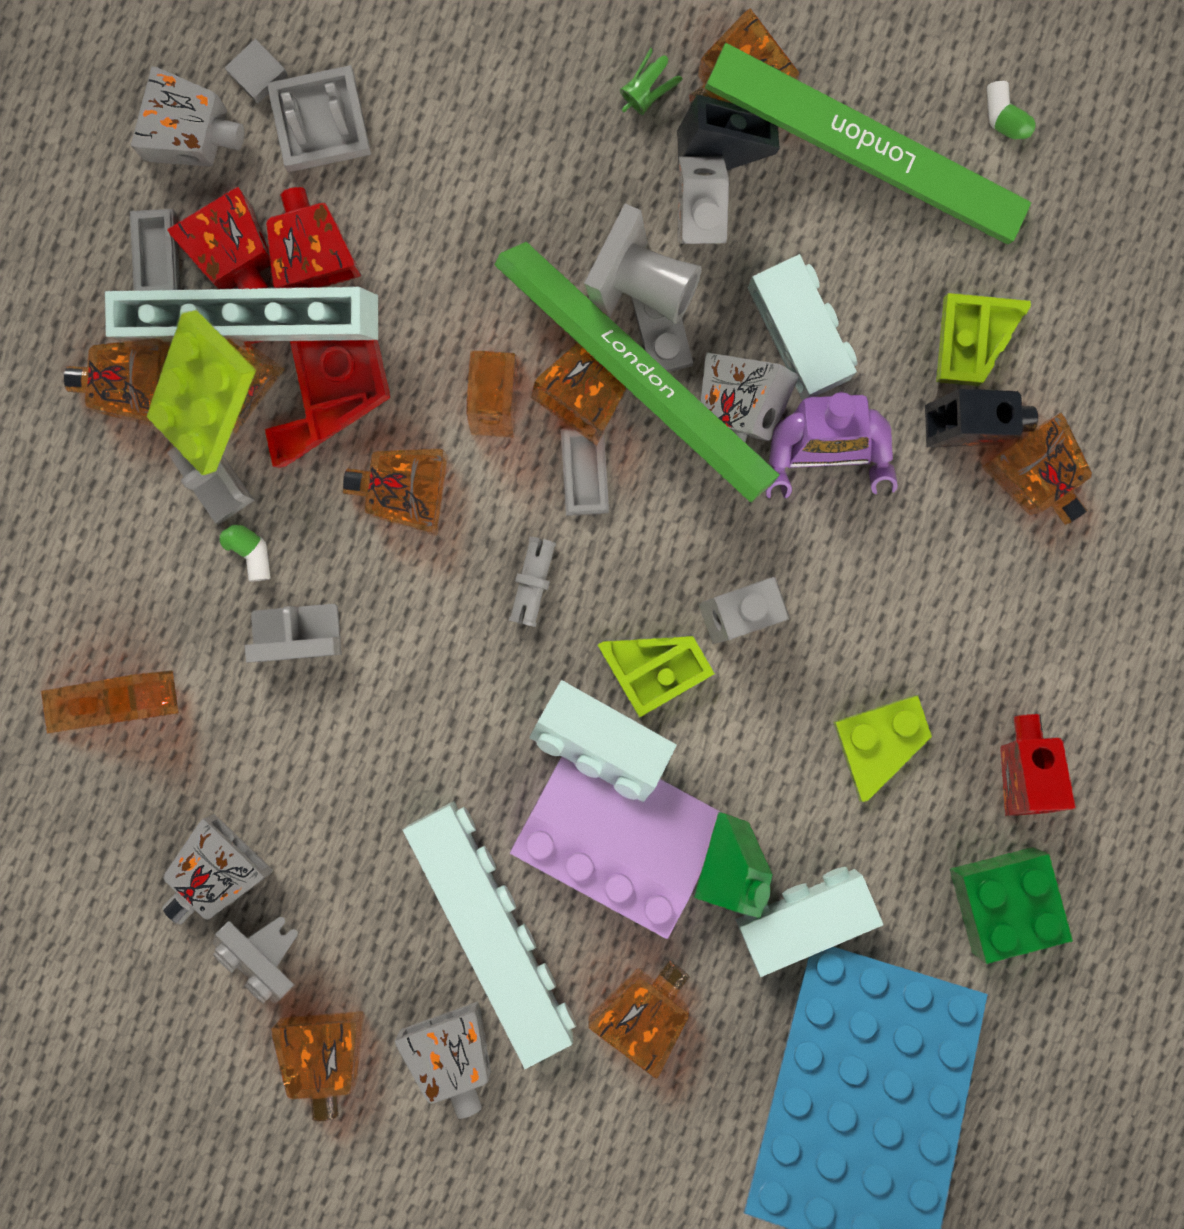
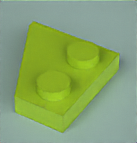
[936,293,1031,386]
[598,636,715,718]
[833,695,932,802]

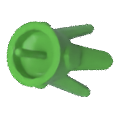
[620,47,683,115]

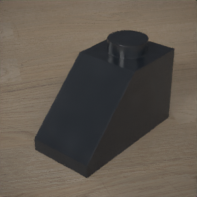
[677,94,780,170]

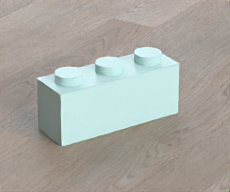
[748,254,857,400]
[529,680,677,802]
[735,867,883,977]

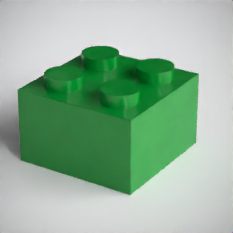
[950,847,1073,964]

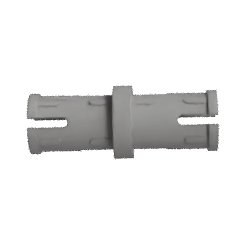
[509,536,556,627]

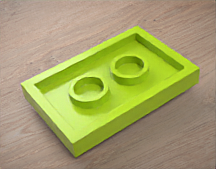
[147,310,256,476]

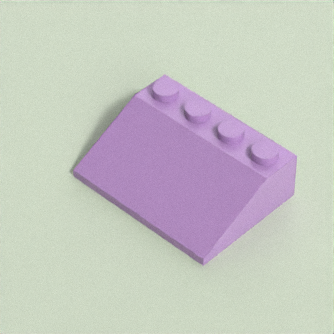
[510,756,722,939]

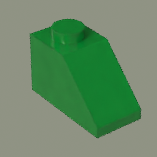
[694,812,773,918]

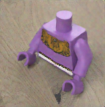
[765,392,898,498]

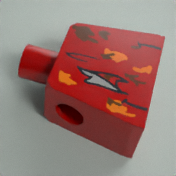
[167,186,271,289]
[266,187,362,288]
[1000,714,1075,816]

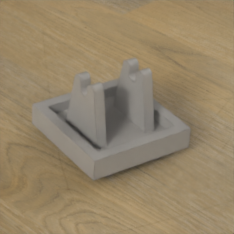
[267,65,372,172]
[213,917,298,1004]

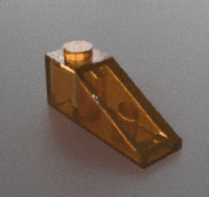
[41,670,179,734]

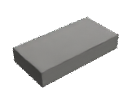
[130,209,180,291]
[561,426,609,516]

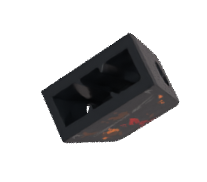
[925,389,1038,447]

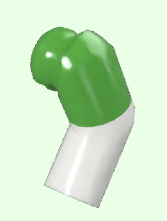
[987,81,1036,140]
[219,525,271,582]

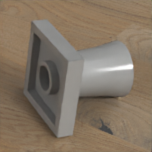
[584,203,702,324]

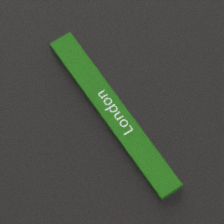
[705,43,1032,244]
[494,242,780,502]

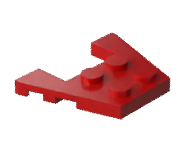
[246,340,391,468]

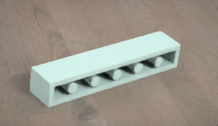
[105,287,378,342]
[403,801,577,1069]

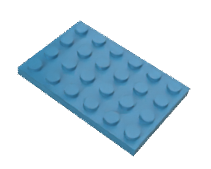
[743,947,988,1229]

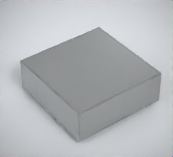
[225,39,288,104]

